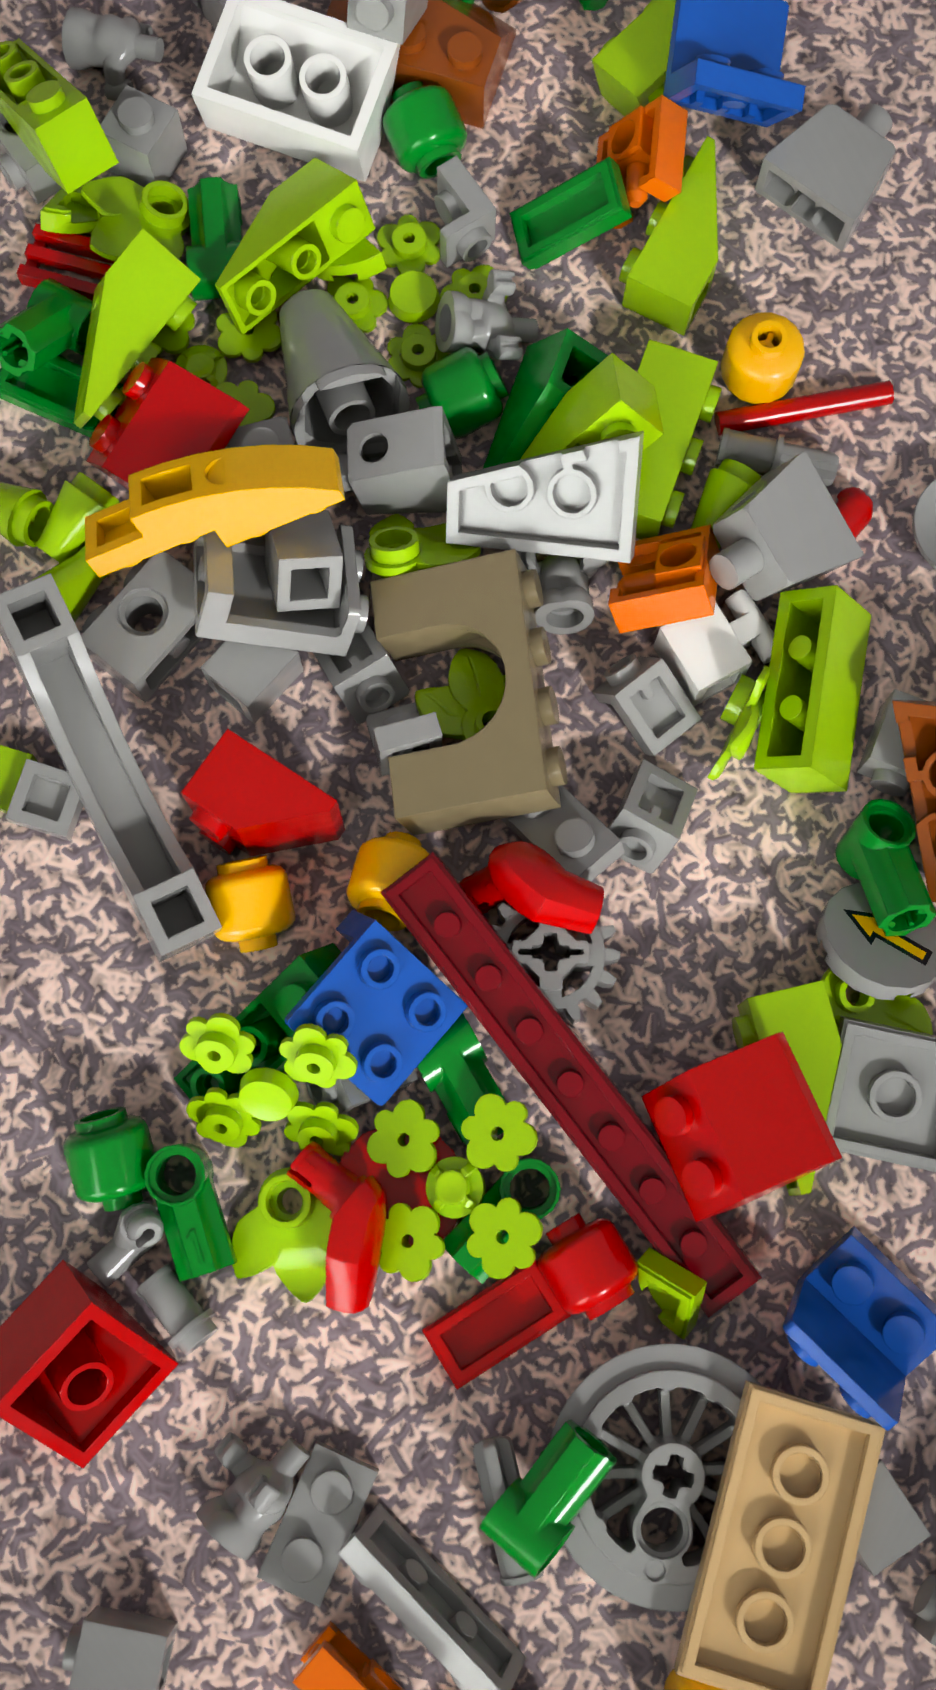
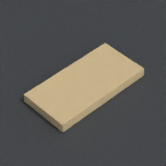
[674,1381,885,1690]

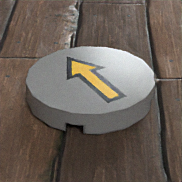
[816,882,936,1000]

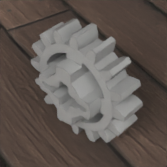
[492,903,620,1024]

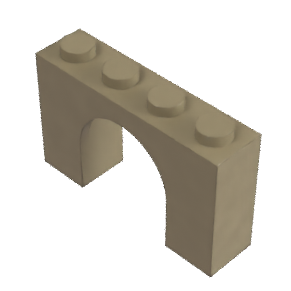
[370,549,567,835]

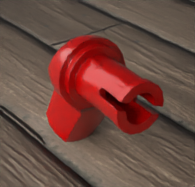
[459,841,604,935]
[287,1141,386,1314]

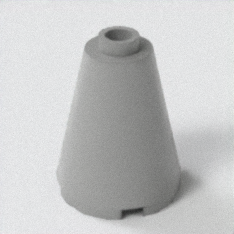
[279,289,410,455]

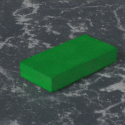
[509,157,632,270]
[0,356,124,438]

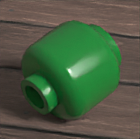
[382,81,467,179]
[415,346,509,439]
[63,1107,155,1212]

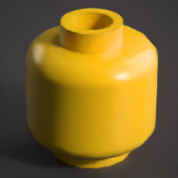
[721,312,805,404]
[346,831,430,931]
[205,855,295,953]

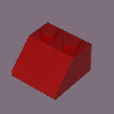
[86,358,250,490]
[181,728,345,856]
[641,1032,842,1222]
[0,1260,179,1468]

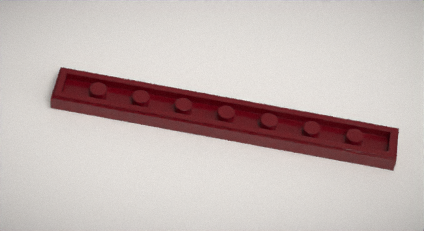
[380,851,762,1318]

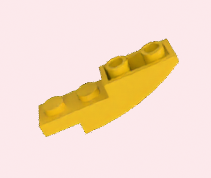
[85,445,345,578]

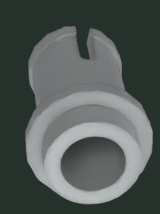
[135,1264,218,1356]

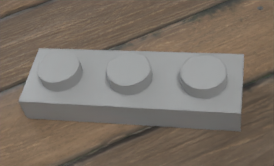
[338,1503,527,1690]

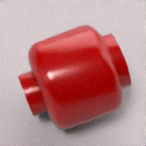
[538,1212,639,1321]

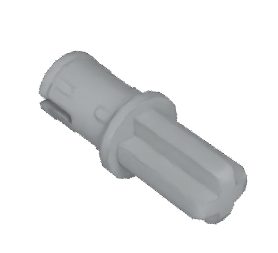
[715,427,839,487]
[473,1436,544,1586]

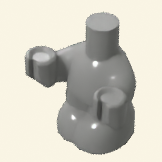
[62,7,164,101]
[435,269,538,361]
[517,551,607,635]
[196,1432,310,1560]

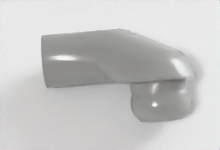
[87,1202,164,1287]

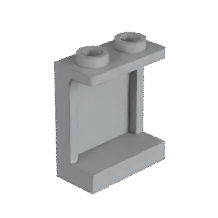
[193,524,369,657]

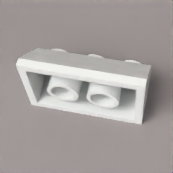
[191,0,400,182]

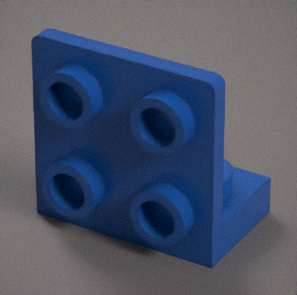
[663,0,806,128]
[284,910,468,1106]
[783,1226,936,1431]

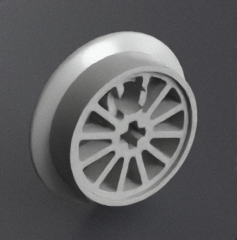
[550,1344,761,1612]

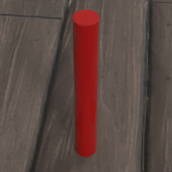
[714,380,894,436]

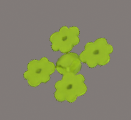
[327,215,508,388]
[118,310,282,427]
[179,1013,359,1156]
[367,1094,543,1282]

